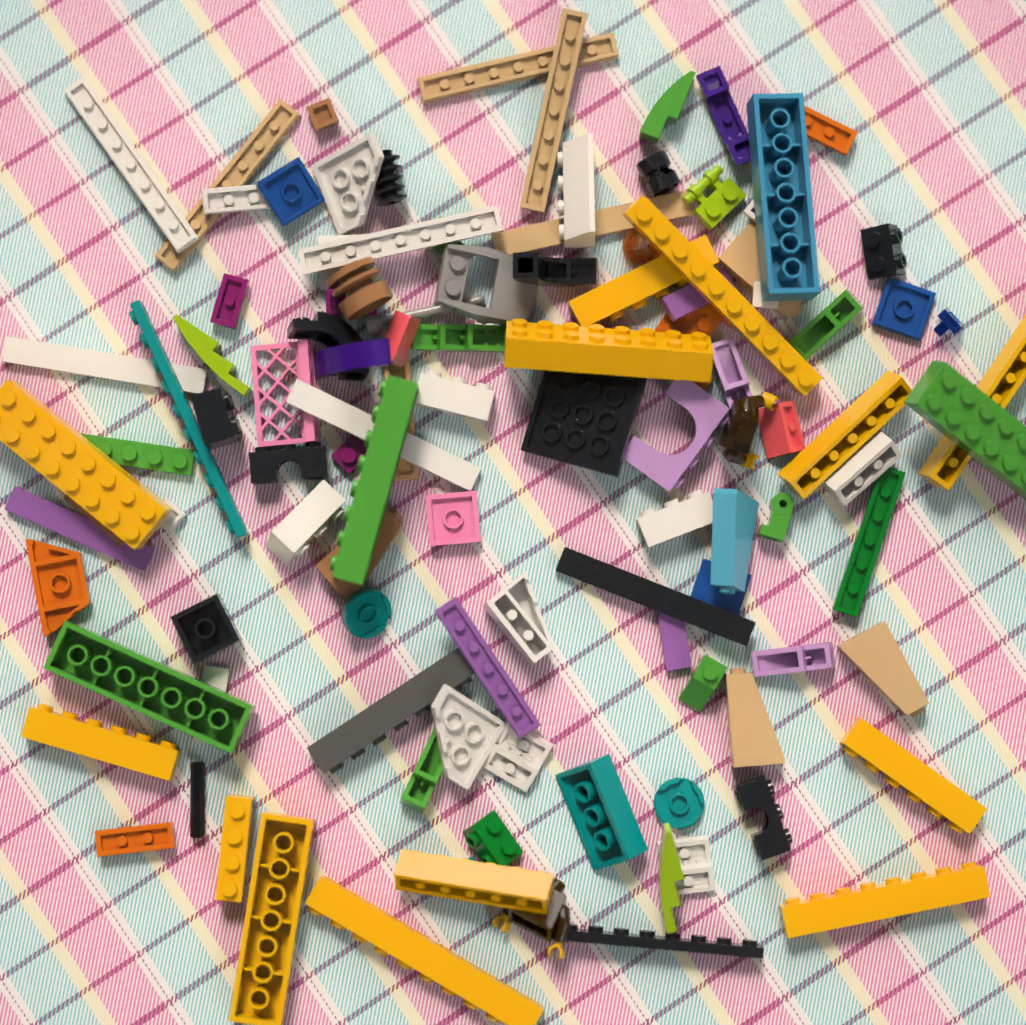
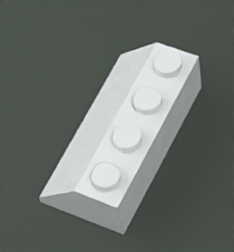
[558,133,595,248]

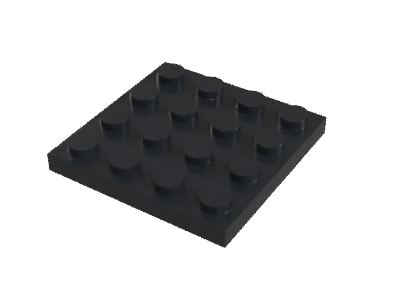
[520,370,647,478]

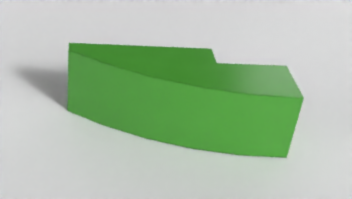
[639,71,696,144]
[788,289,864,360]
[399,727,443,813]

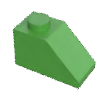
[678,655,728,711]

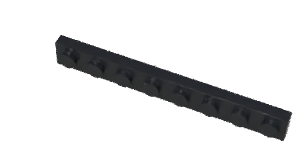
[566,923,764,959]

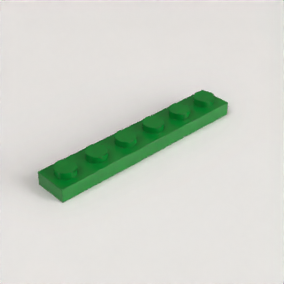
[832,467,906,618]

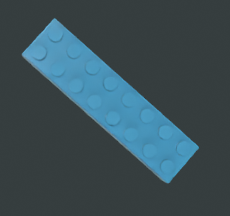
[746,93,820,302]

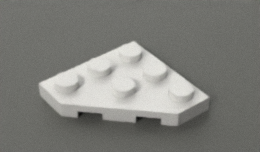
[311,133,384,235]
[431,684,507,790]

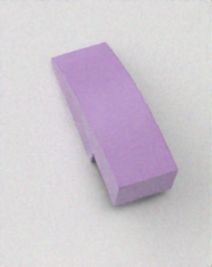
[712,337,752,412]
[751,642,836,677]

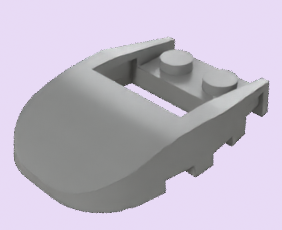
[434,244,538,326]

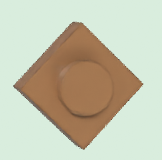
[306,98,339,132]

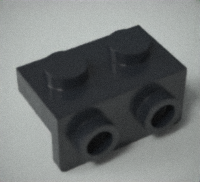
[860,223,907,280]

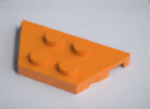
[25,539,91,636]

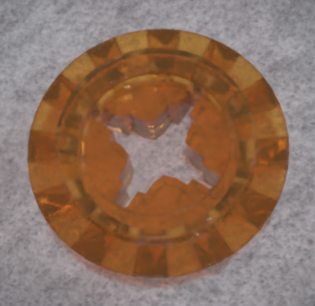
[623,227,661,265]

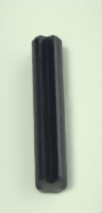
[190,761,205,838]

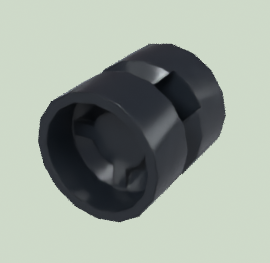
[636,150,681,198]

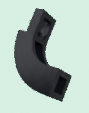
[513,252,598,287]
[287,312,370,382]

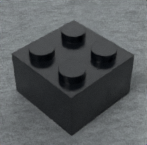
[190,387,243,450]
[170,594,243,663]

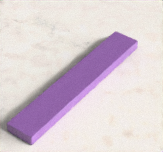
[5,486,156,571]
[434,596,541,739]

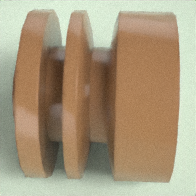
[326,257,393,322]

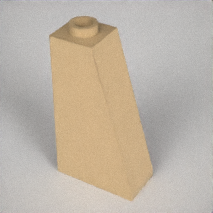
[718,220,804,321]
[837,621,929,717]
[724,668,785,767]

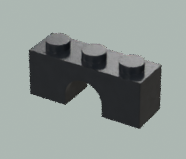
[249,442,330,485]
[733,775,793,861]

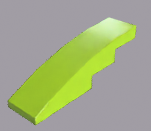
[173,314,252,399]
[658,823,684,934]

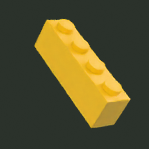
[215,794,255,902]

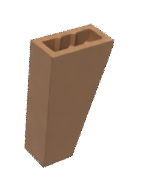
[315,507,403,601]

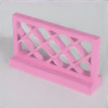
[250,339,321,447]

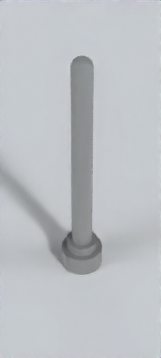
[364,295,485,335]

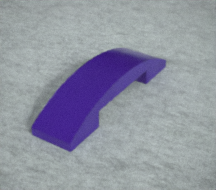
[696,65,751,167]
[314,339,392,379]

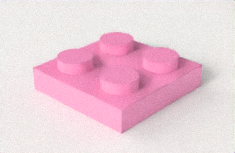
[425,491,481,547]

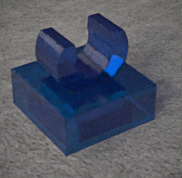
[933,307,964,337]

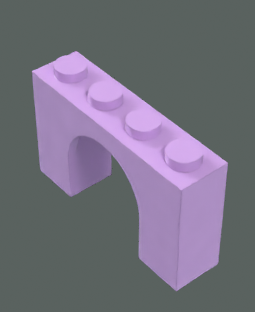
[624,380,730,492]

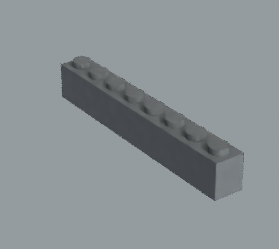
[307,647,475,775]

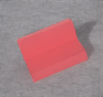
[384,310,421,367]
[758,401,805,459]

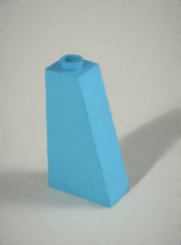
[711,488,759,595]

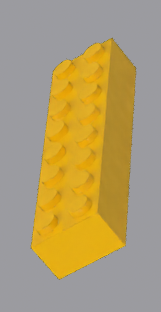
[504,318,714,383]
[0,380,173,550]
[229,811,315,1025]

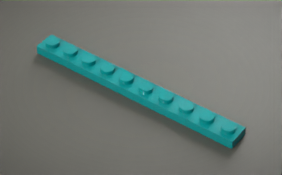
[129,300,249,538]

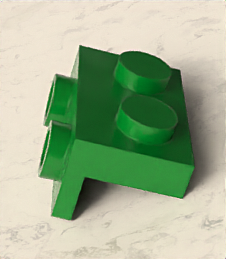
[463,810,523,866]

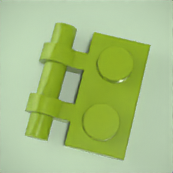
[682,165,747,231]

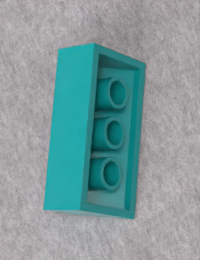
[555,754,648,870]

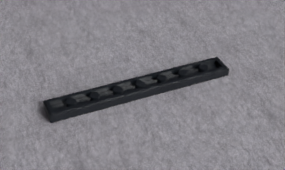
[555,547,756,646]

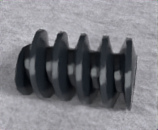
[375,150,407,206]

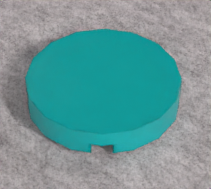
[342,588,392,639]
[653,777,705,829]

